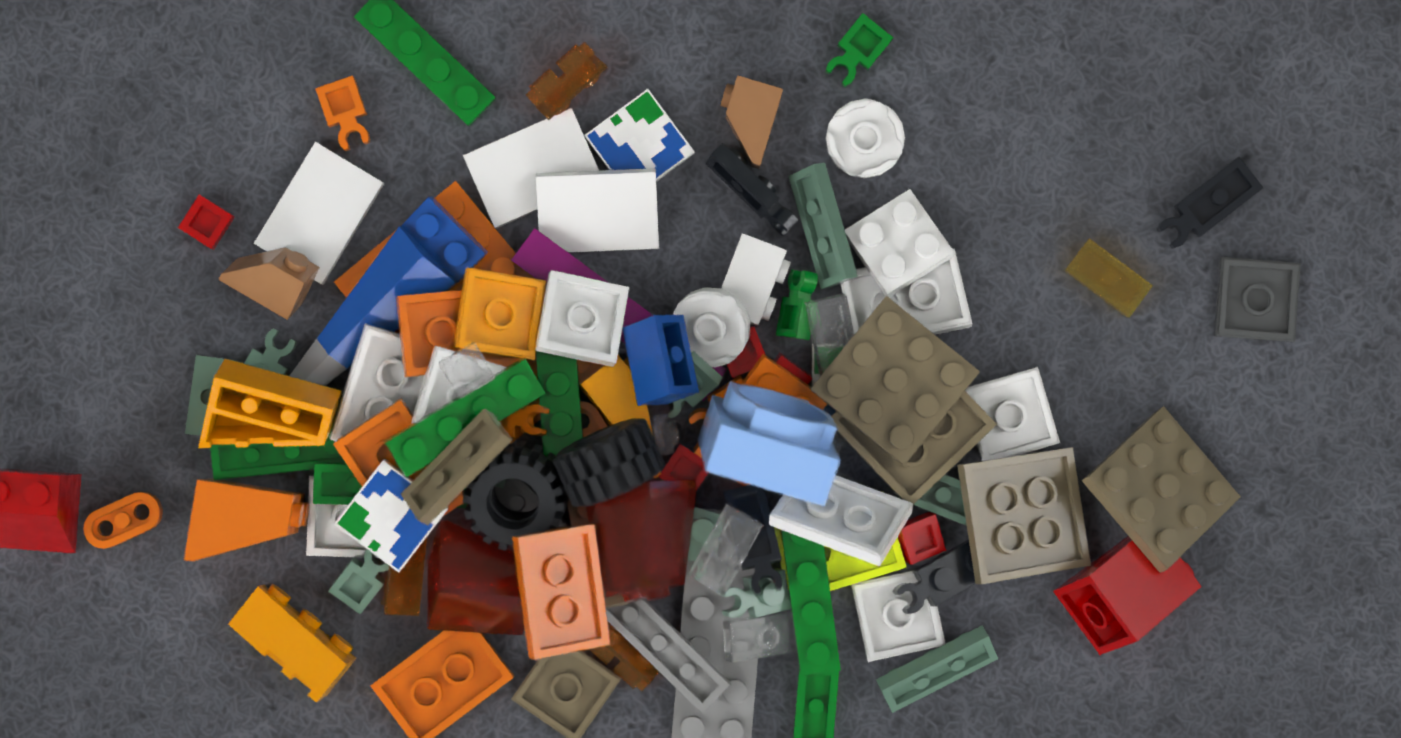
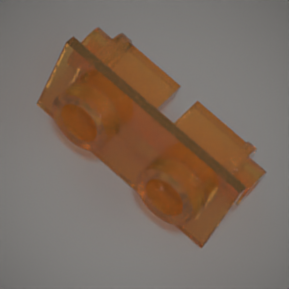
[526,42,607,120]
[380,537,427,616]
[588,621,659,691]

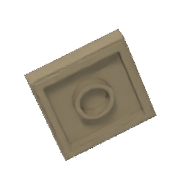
[511,650,622,738]

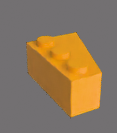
[198,359,341,448]
[228,584,356,703]

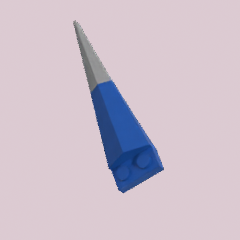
[290,196,488,386]

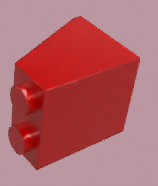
[0,468,82,553]
[1053,536,1202,655]

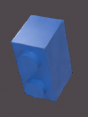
[622,315,699,406]

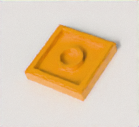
[453,267,546,361]

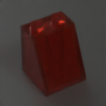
[585,481,696,603]
[427,520,525,635]

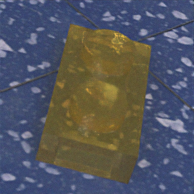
[1064,238,1153,318]

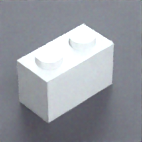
[721,233,791,326]

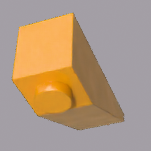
[579,355,661,479]

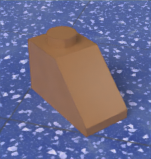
[720,75,783,169]
[219,247,320,320]

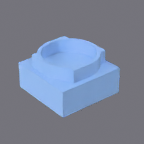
[698,381,840,506]

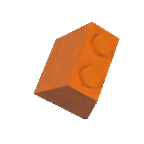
[184,478,310,561]

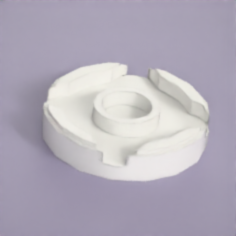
[826,99,905,178]
[673,287,750,368]

